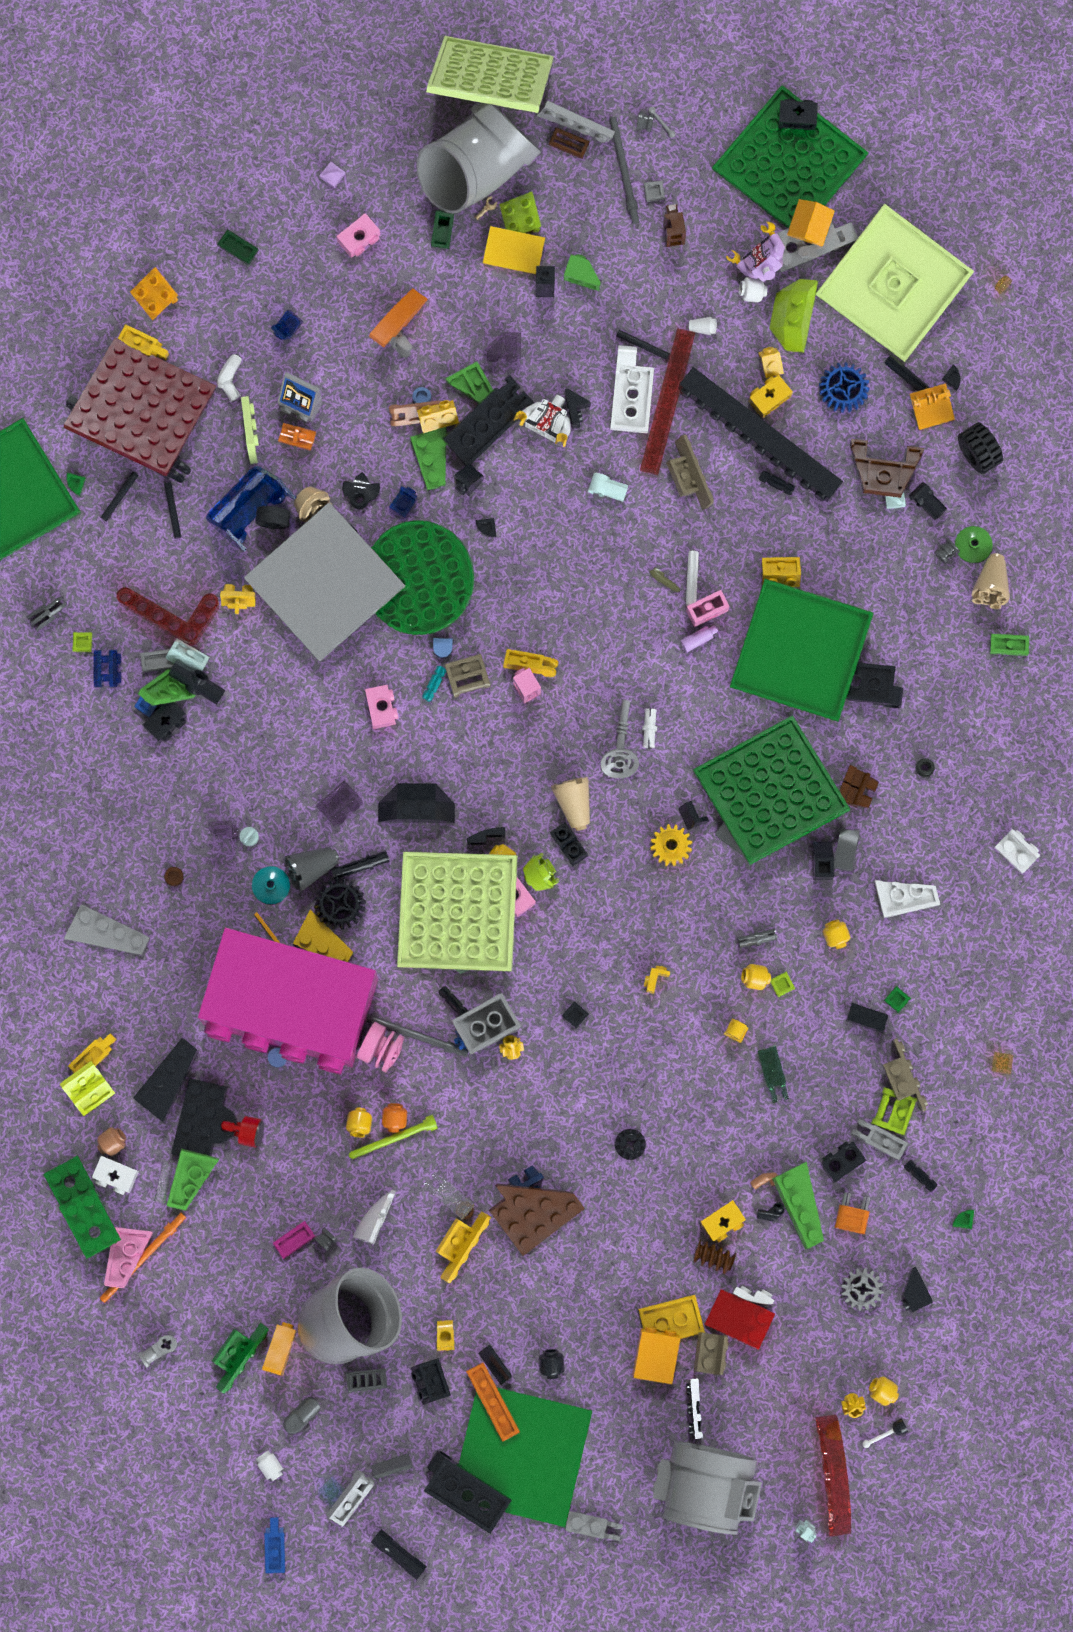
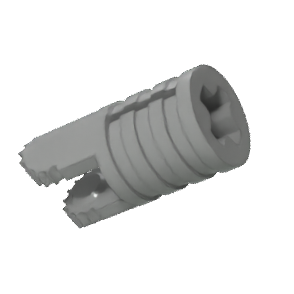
[389,331,413,358]

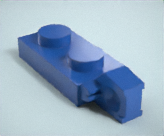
[264,1517,286,1573]

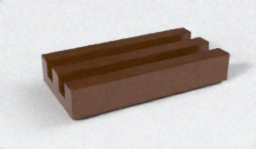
[548,127,590,159]

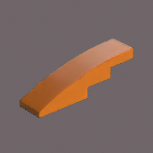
[369,288,428,347]

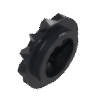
[615,1129,646,1160]

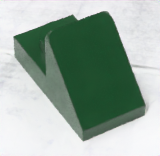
[431,210,455,249]

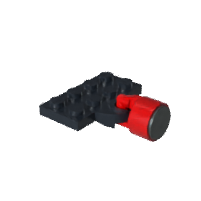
[171,1078,264,1156]

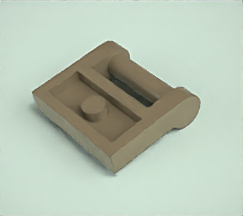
[445,654,491,698]

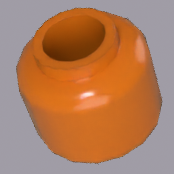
[382,1103,407,1133]

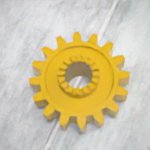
[650,824,692,867]

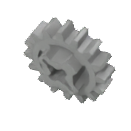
[841,1268,884,1311]

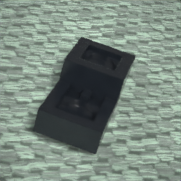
[467,827,505,845]

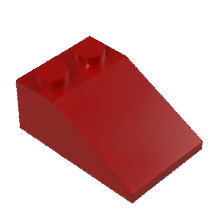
[704,1289,775,1350]

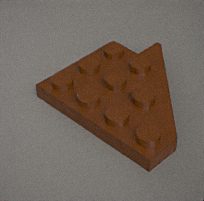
[489,1184,585,1256]

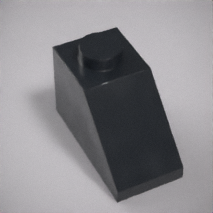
[901,1267,933,1313]

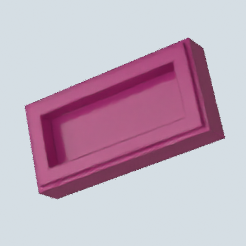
[273,1221,315,1259]

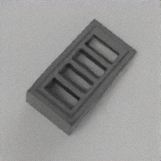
[346,1368,387,1392]

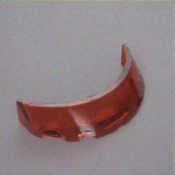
[813,1415,851,1537]

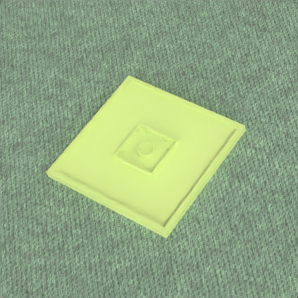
[816,204,974,362]

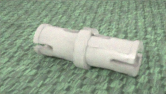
[642,709,657,748]

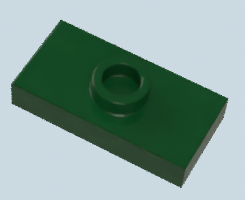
[217,229,259,266]

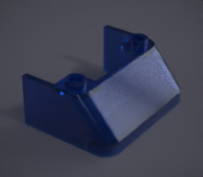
[206,466,297,552]

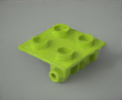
[499,191,541,233]

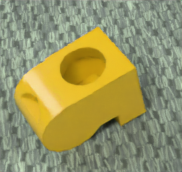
[724,1018,748,1043]
[437,1320,455,1351]

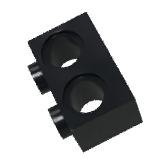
[820,1141,867,1184]

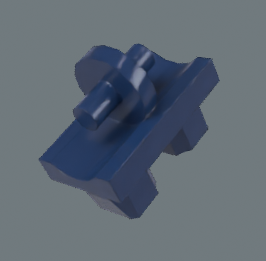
[508,1165,544,1188]

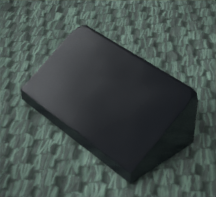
[846,1003,888,1033]
[478,1345,512,1385]

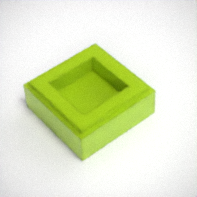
[72,632,92,652]
[770,971,795,998]

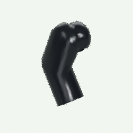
[756,1202,784,1221]

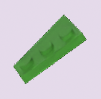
[138,669,196,706]
[167,1149,219,1211]

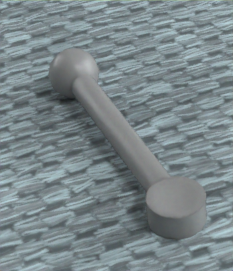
[648,107,675,138]

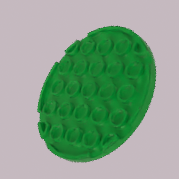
[371,520,474,635]

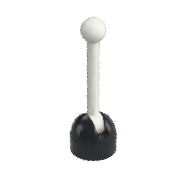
[862,1418,908,1448]

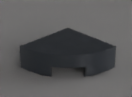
[942,364,961,391]
[475,518,497,538]

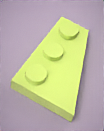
[241,396,259,464]

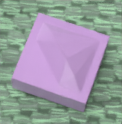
[319,162,346,188]

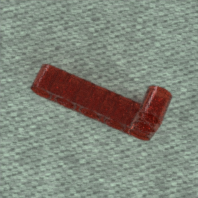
[116,587,220,646]

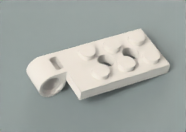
[610,345,654,433]

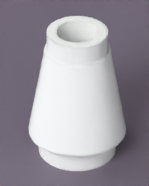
[689,317,717,335]

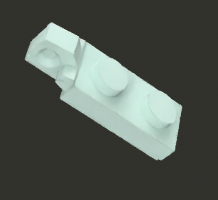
[796,1520,816,1543]

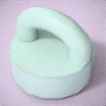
[240,827,259,847]

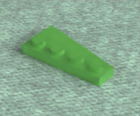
[772,1162,824,1249]

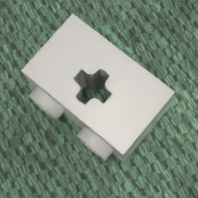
[92,1156,138,1195]

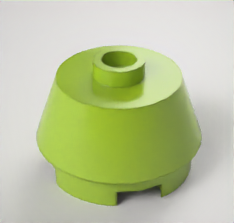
[523,853,559,891]

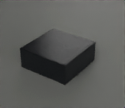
[562,1001,589,1029]

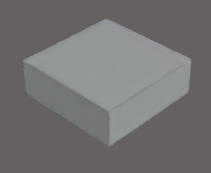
[644,181,665,202]

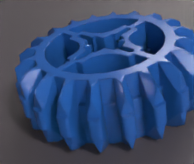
[818,362,870,413]

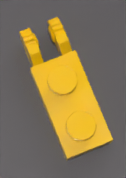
[503,649,558,677]

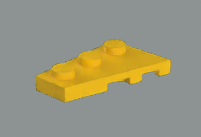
[293,909,353,962]

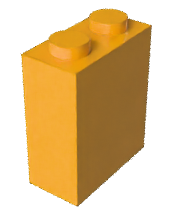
[632,1326,681,1384]

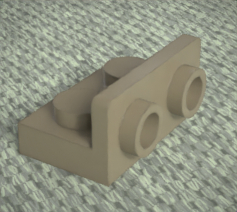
[693,1332,729,1375]

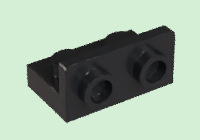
[411,1358,451,1405]

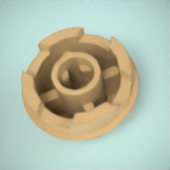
[294,487,332,522]

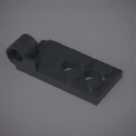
[846,662,904,708]
[424,1450,512,1534]

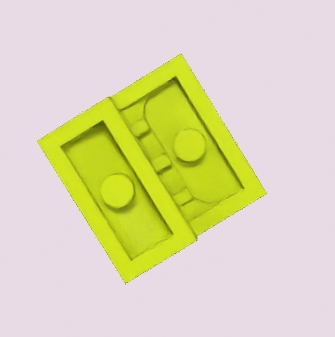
[60,1061,115,1116]

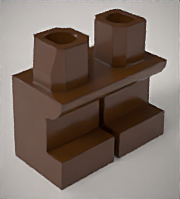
[663,204,686,247]
[839,765,879,808]

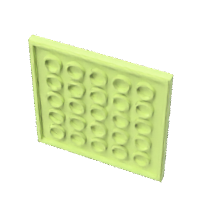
[426,36,554,113]
[397,852,518,972]

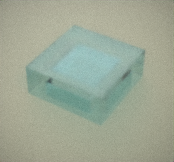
[318,1476,345,1505]

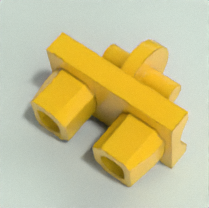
[220,584,256,614]

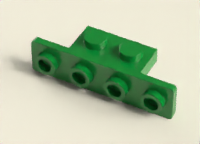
[212,1323,269,1394]

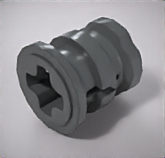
[934,538,960,564]

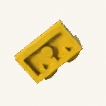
[417,400,459,433]
[762,557,801,587]

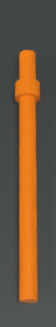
[100,1213,187,1303]

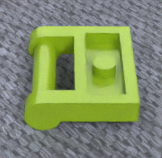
[871,1087,917,1136]

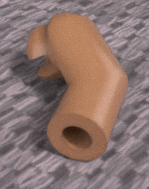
[750,1172,778,1190]

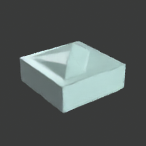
[885,492,906,509]

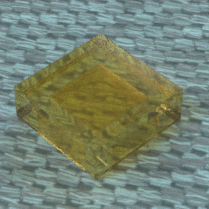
[991,1052,1014,1075]

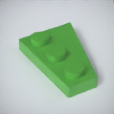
[410,427,446,491]

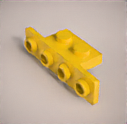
[435,1212,491,1283]

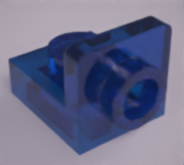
[389,486,418,518]

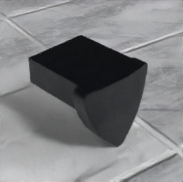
[678,801,709,830]

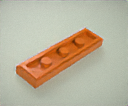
[466,1362,520,1441]

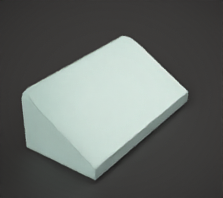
[166,638,209,671]

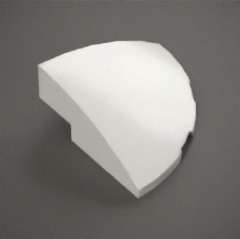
[353,1190,396,1245]

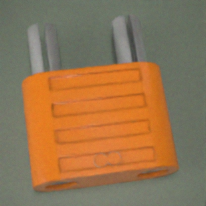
[834,1192,870,1235]

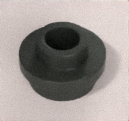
[915,758,935,778]

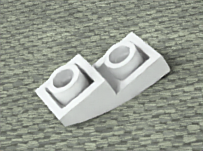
[732,1286,775,1304]

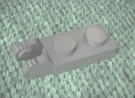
[851,1119,908,1161]
[565,1511,623,1541]

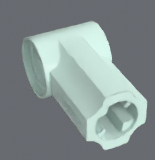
[588,473,628,502]

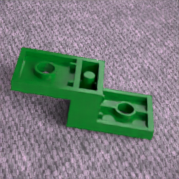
[43,1155,122,1259]

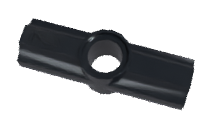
[168,660,226,705]

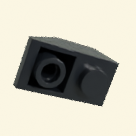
[454,464,484,496]
[813,842,834,880]

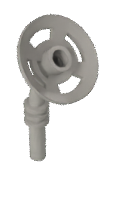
[601,700,639,778]

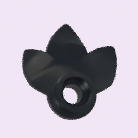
[342,472,380,510]

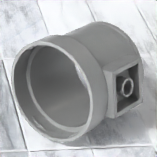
[653,1441,762,1535]

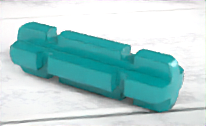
[422,665,446,702]

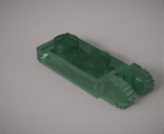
[757,1046,789,1103]

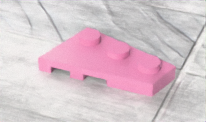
[104,1227,153,1288]

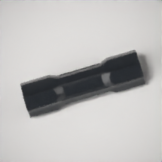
[371,1529,427,1580]

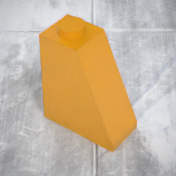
[262,1322,297,1376]

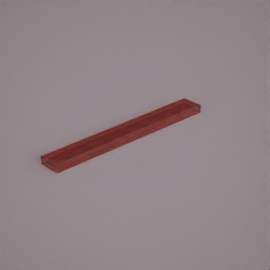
[640,328,695,475]

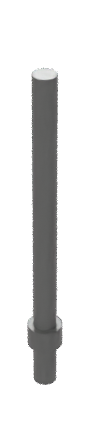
[609,117,640,224]
[366,1014,469,1057]

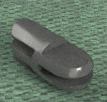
[26,596,67,632]
[283,1397,320,1434]

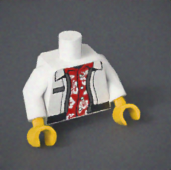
[513,395,571,447]

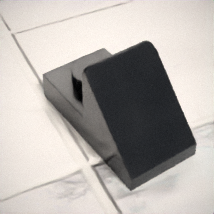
[564,389,591,429]

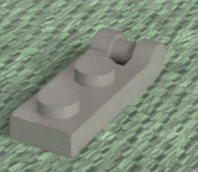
[326,1470,374,1527]

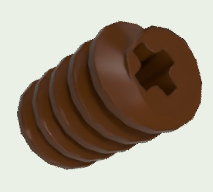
[693,1239,737,1275]

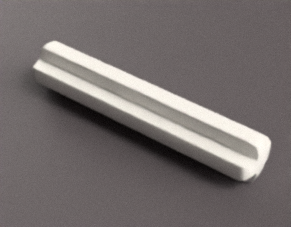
[686,551,699,606]

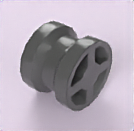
[636,111,654,132]
[314,1227,338,1252]

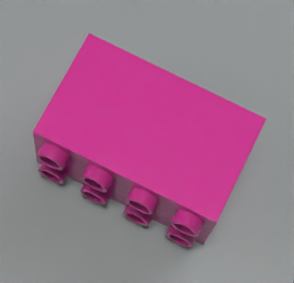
[198,927,378,1075]

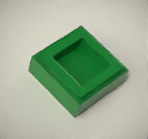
[884,986,911,1013]

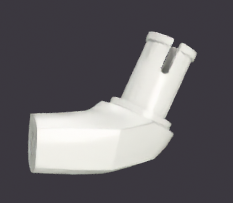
[216,354,242,402]

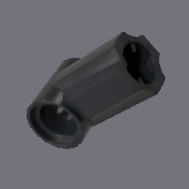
[909,482,947,520]

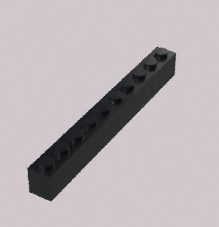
[678,367,843,502]

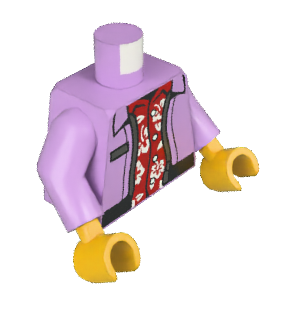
[726,221,785,281]

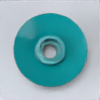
[252,866,290,904]

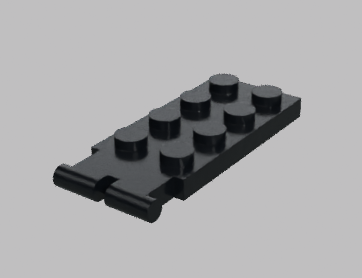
[442,375,534,466]

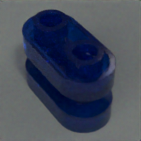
[93,649,122,688]

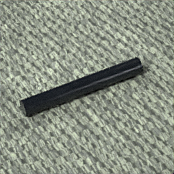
[616,330,670,360]
[100,471,139,521]
[164,482,182,539]

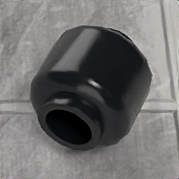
[538,1349,565,1379]

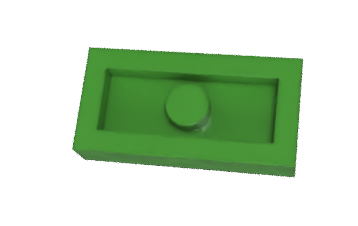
[990,634,1029,656]

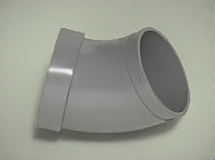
[417,102,541,214]
[297,1268,402,1364]

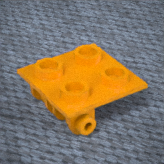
[130,267,179,320]
[910,383,955,430]

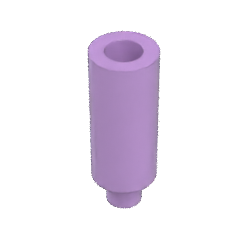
[680,625,718,652]

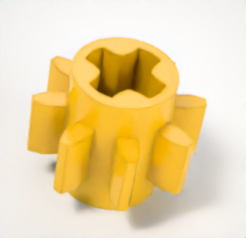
[499,1035,524,1060]
[841,1393,866,1418]

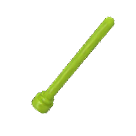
[349,1114,438,1159]

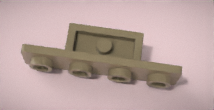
[666,434,714,510]
[882,1038,928,1113]

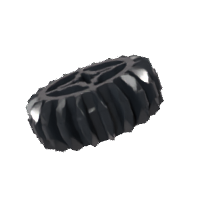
[314,878,366,930]

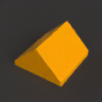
[787,199,835,247]

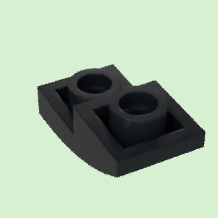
[550,822,588,867]

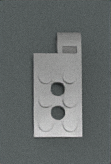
[777,221,858,273]

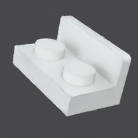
[994,829,1040,874]

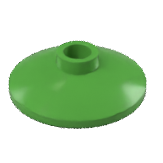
[955,526,993,563]

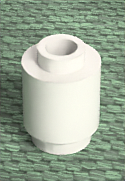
[256,1450,284,1481]

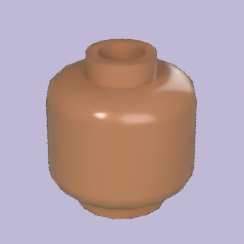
[97,1127,127,1156]

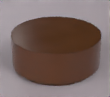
[164,867,184,887]

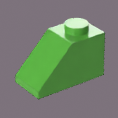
[564,254,601,291]

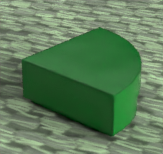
[66,472,86,496]
[952,1210,974,1229]

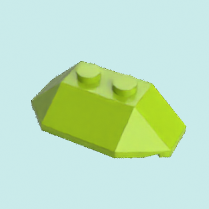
[769,279,818,353]

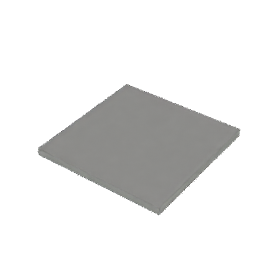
[244,502,405,662]

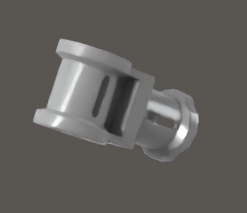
[138,1335,177,1368]

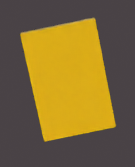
[483,226,545,274]
[638,1295,705,1339]

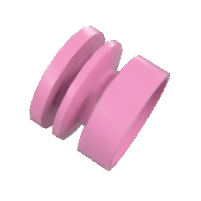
[357,1022,404,1073]

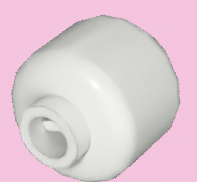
[739,277,767,303]

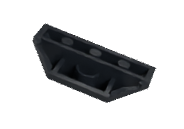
[378,783,455,823]

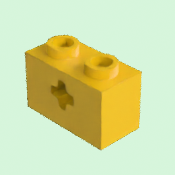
[748,375,793,419]
[700,1200,746,1243]

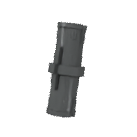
[737,928,778,949]

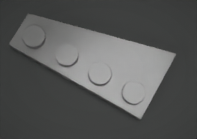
[537,100,615,143]
[64,904,150,955]

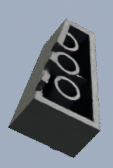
[133,1038,199,1124]

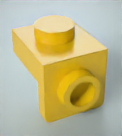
[758,347,784,378]
[644,966,670,994]

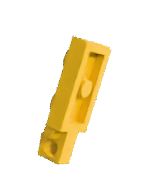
[117,324,169,360]
[68,1033,117,1073]

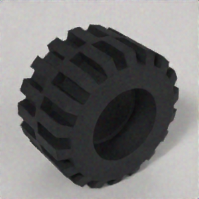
[958,422,1003,474]

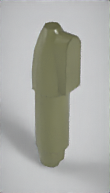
[650,567,681,592]

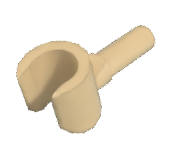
[475,196,497,220]

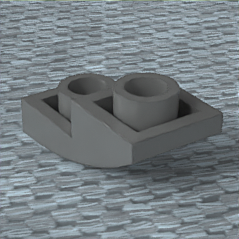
[834,828,860,871]

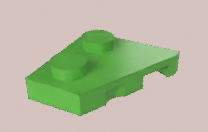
[446,362,493,404]

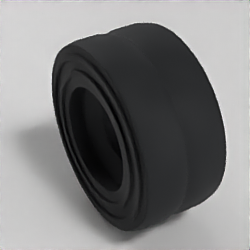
[255,506,290,529]

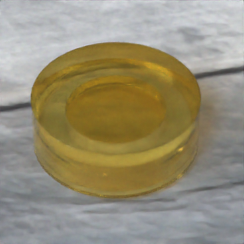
[995,275,1012,294]

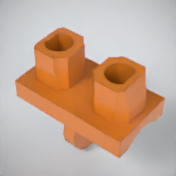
[278,423,316,450]

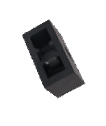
[778,99,818,130]
[143,702,187,743]

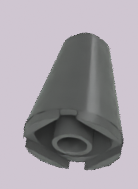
[283,847,339,892]

